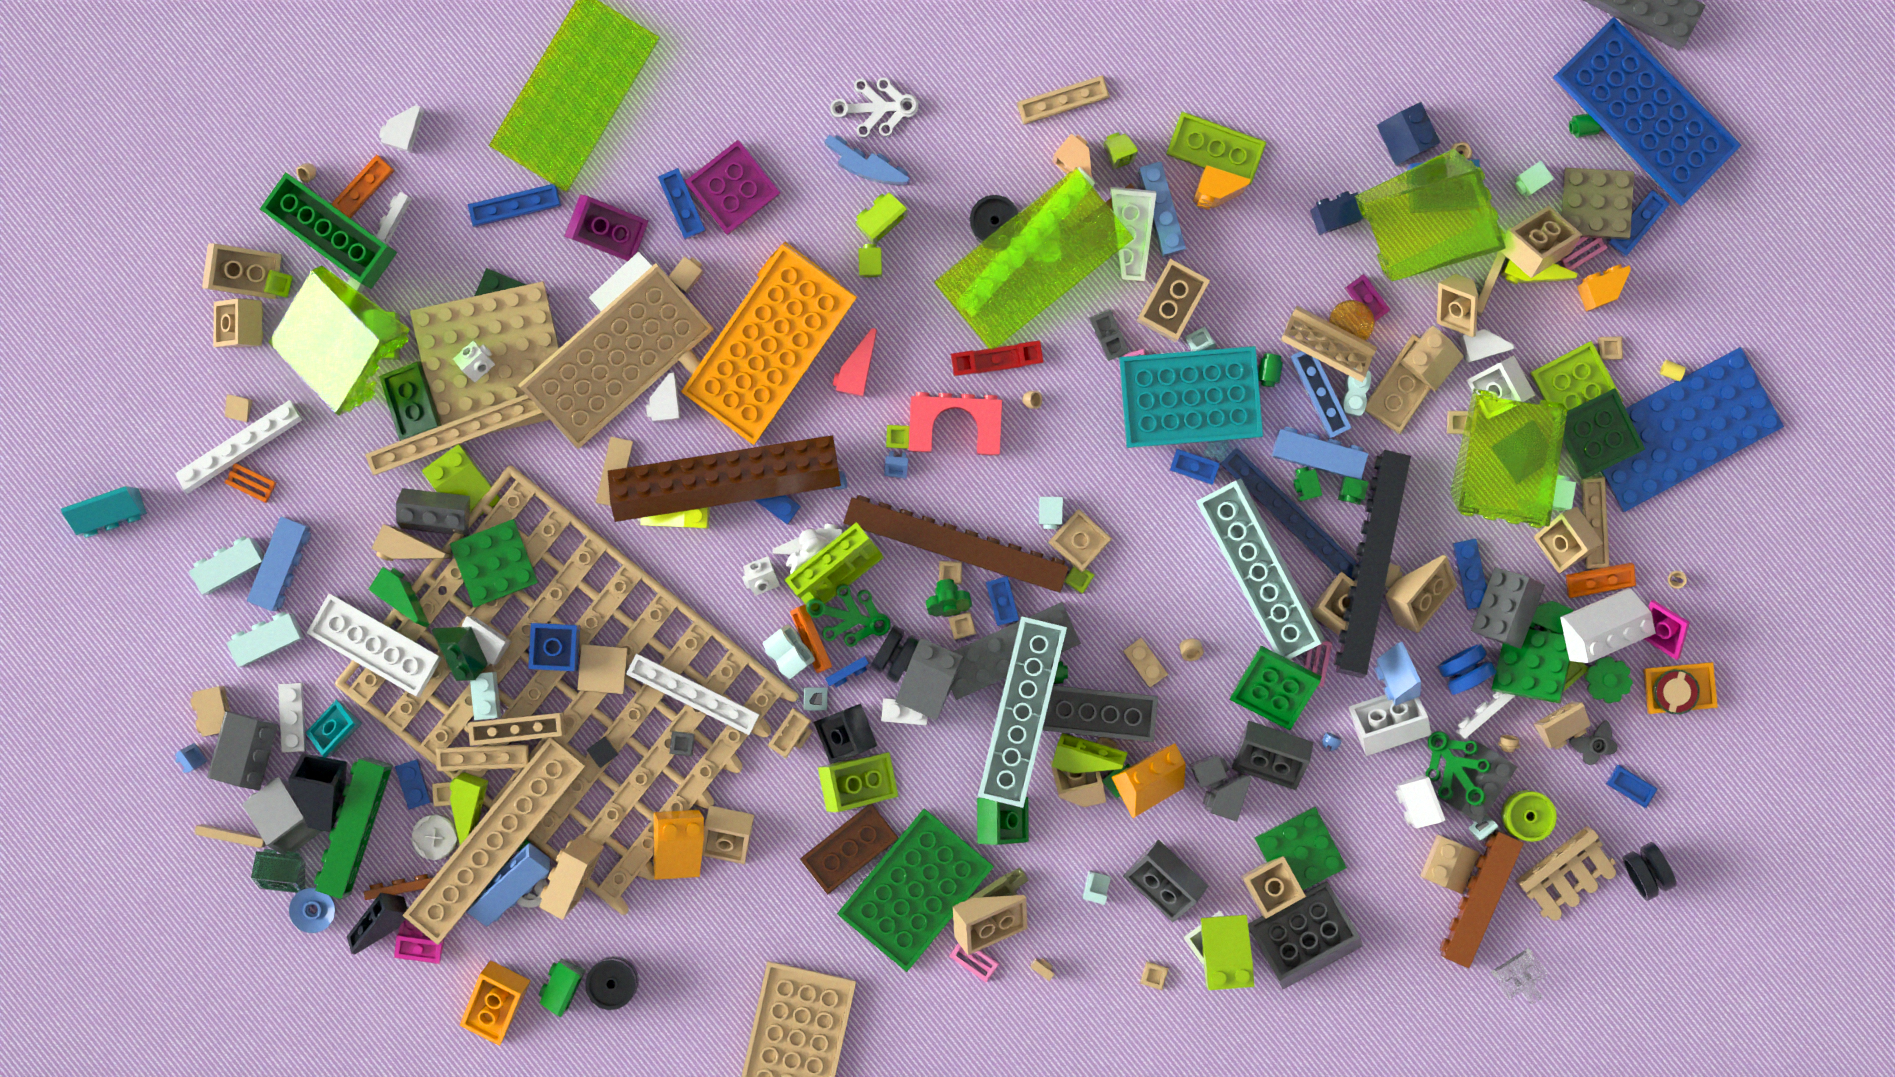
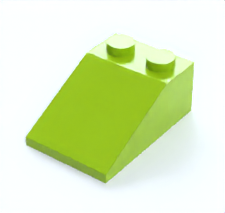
[421,444,501,518]
[818,752,899,812]
[1201,914,1255,991]

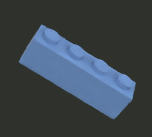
[1138,161,1186,258]
[1290,351,1351,439]
[1271,427,1368,480]
[247,516,311,611]
[466,843,550,927]

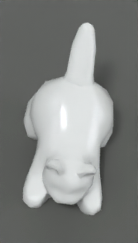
[786,529,835,574]

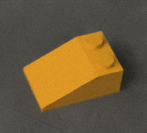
[654,810,704,880]
[459,960,531,1046]

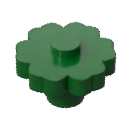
[926,579,972,617]
[1584,657,1633,704]

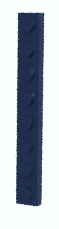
[1220,447,1358,581]

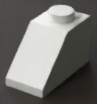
[379,105,424,153]
[1459,327,1514,363]
[646,373,681,422]

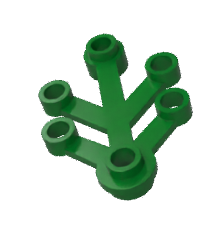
[806,583,891,647]
[1426,731,1491,807]

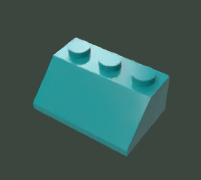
[61,486,147,538]

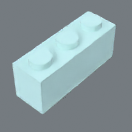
[189,536,264,595]
[227,611,305,667]

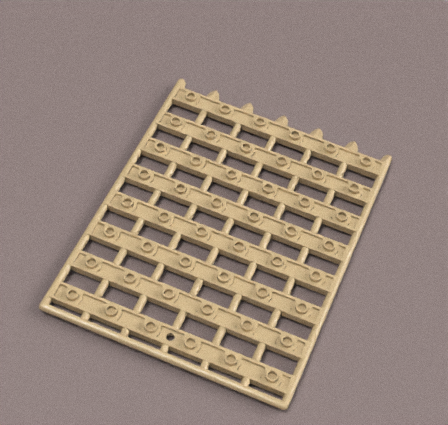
[335,465,799,915]

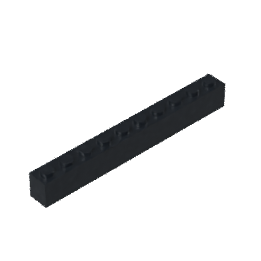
[1334,450,1411,678]

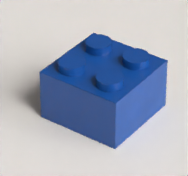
[528,623,580,671]

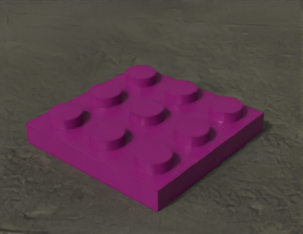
[685,140,780,236]

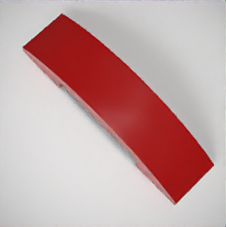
[950,340,1044,376]

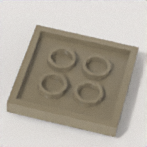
[1561,167,1634,240]

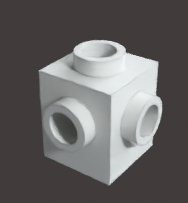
[453,340,495,382]
[742,556,780,596]

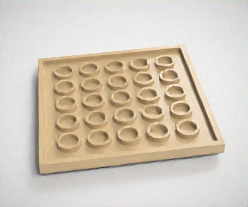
[410,281,559,434]

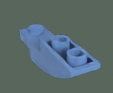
[824,134,910,185]

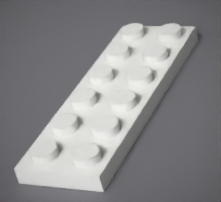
[307,594,442,698]

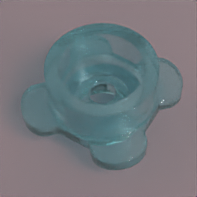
[1204,440,1229,461]

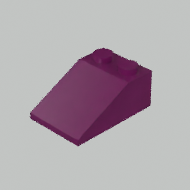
[564,194,649,261]

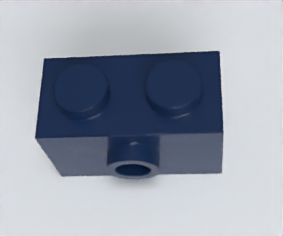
[1310,191,1367,236]

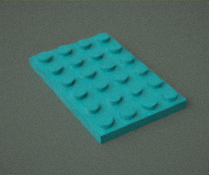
[1119,346,1263,448]

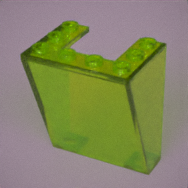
[1355,149,1506,282]
[268,265,410,416]
[1450,388,1567,528]

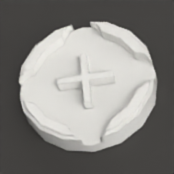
[411,814,458,860]

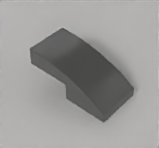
[1089,309,1129,361]

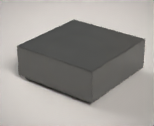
[669,731,695,757]

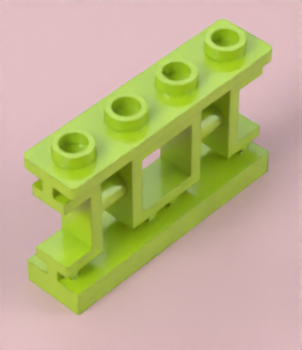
[784,522,884,610]

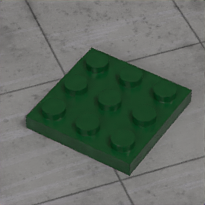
[1552,388,1646,480]

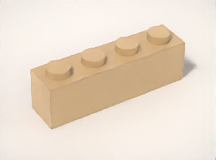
[468,712,566,746]

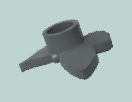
[1569,720,1618,765]

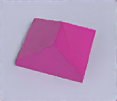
[1644,600,1690,660]

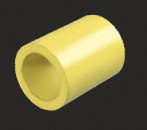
[1660,360,1686,382]

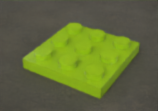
[1530,341,1623,418]

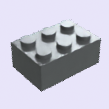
[1471,567,1545,649]

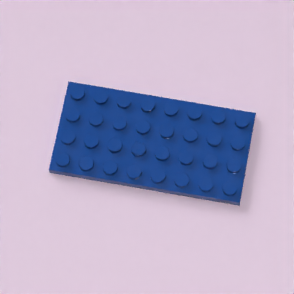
[1552,17,1741,206]
[1601,347,1784,512]

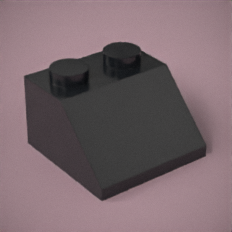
[814,703,877,764]

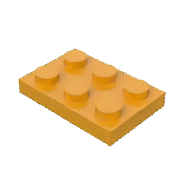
[1643,662,1718,714]

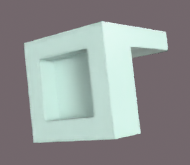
[1082,871,1111,905]

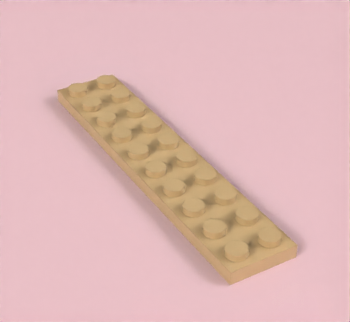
[403,737,586,945]

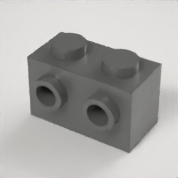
[1189,754,1229,788]

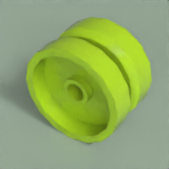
[1501,790,1557,842]

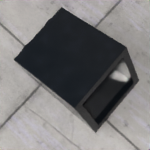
[288,753,347,832]

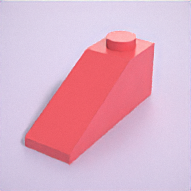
[833,328,877,397]

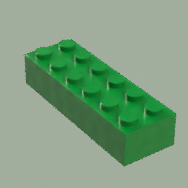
[260,172,398,289]
[314,757,393,899]

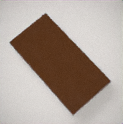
[800,804,899,895]

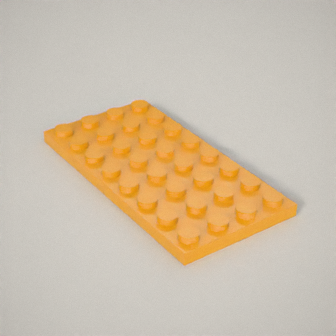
[681,243,858,445]

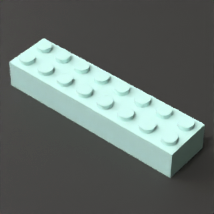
[1196,478,1325,659]
[978,616,1067,808]

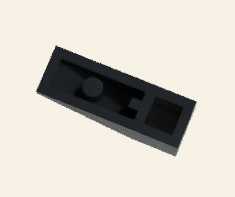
[347,892,408,954]

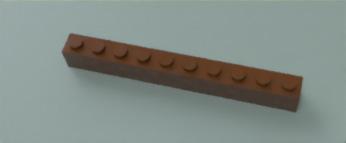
[843,495,1069,593]

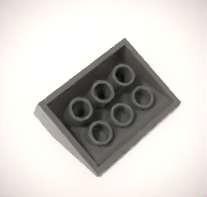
[1248,881,1363,989]

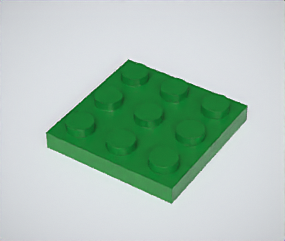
[450,519,539,608]
[1492,629,1571,704]
[1229,645,1322,730]
[1254,806,1347,890]

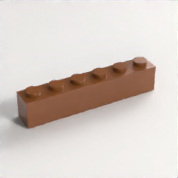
[1440,830,1524,969]

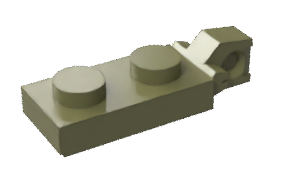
[967,868,1029,900]

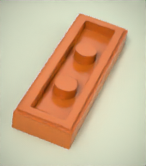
[331,154,395,218]
[1565,562,1636,598]
[790,604,832,673]

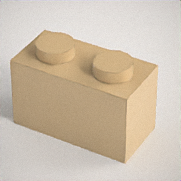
[191,686,230,737]

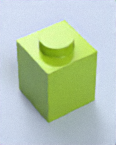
[858,244,882,278]

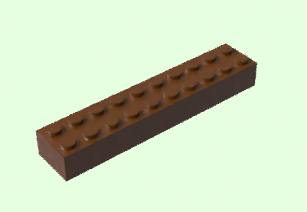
[608,435,841,522]

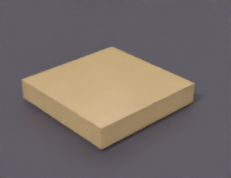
[1048,509,1112,573]
[577,644,628,694]

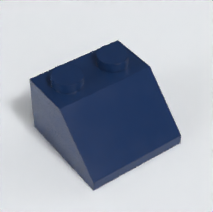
[1376,102,1441,166]

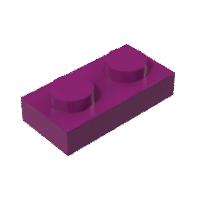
[1344,274,1391,324]

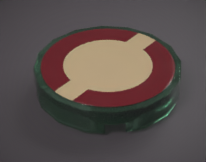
[1653,669,1700,715]

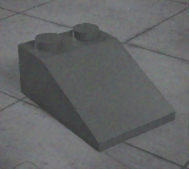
[895,638,965,720]

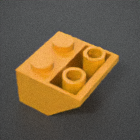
[1577,264,1631,312]

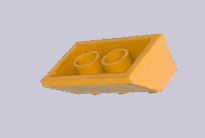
[1193,166,1251,210]
[1111,743,1186,818]

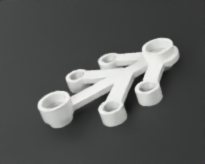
[830,77,918,138]

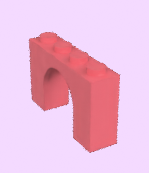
[909,392,1002,456]

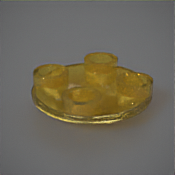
[1329,300,1375,340]

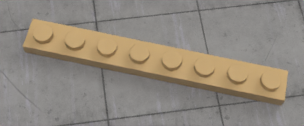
[365,394,543,476]

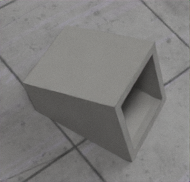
[242,776,322,857]

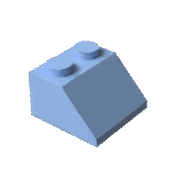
[1374,642,1421,706]

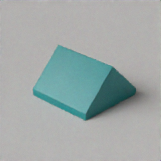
[305,699,362,758]

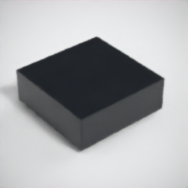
[587,736,619,768]

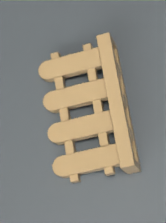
[1515,826,1616,921]

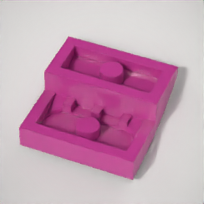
[394,919,445,964]

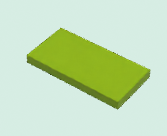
[1166,111,1267,185]

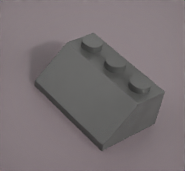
[396,488,470,537]
[207,711,278,791]
[1231,721,1314,790]
[1437,740,1518,824]
[1203,773,1251,822]
[1123,839,1209,923]

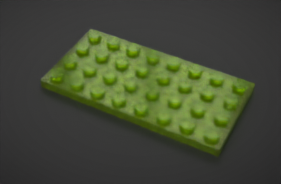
[488,0,660,193]
[934,167,1134,350]

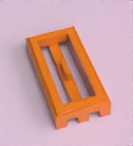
[224,463,277,503]

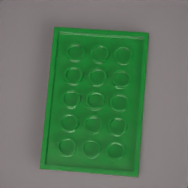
[837,808,994,972]

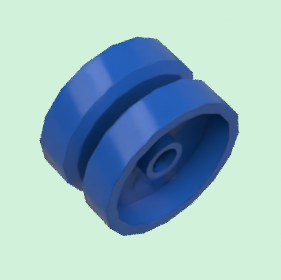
[1437,643,1497,695]

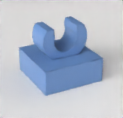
[884,451,909,478]
[175,743,207,773]

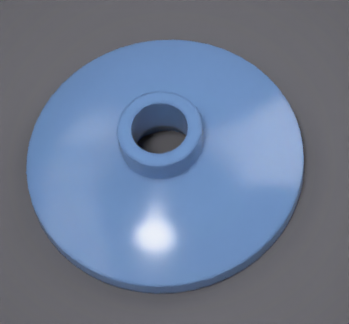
[289,887,335,933]

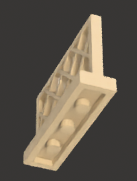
[1281,306,1377,382]

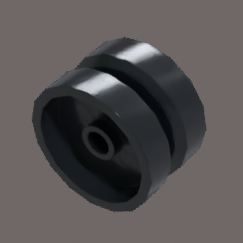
[969,195,1021,250]
[869,625,920,684]
[1622,842,1677,901]
[585,956,639,1010]

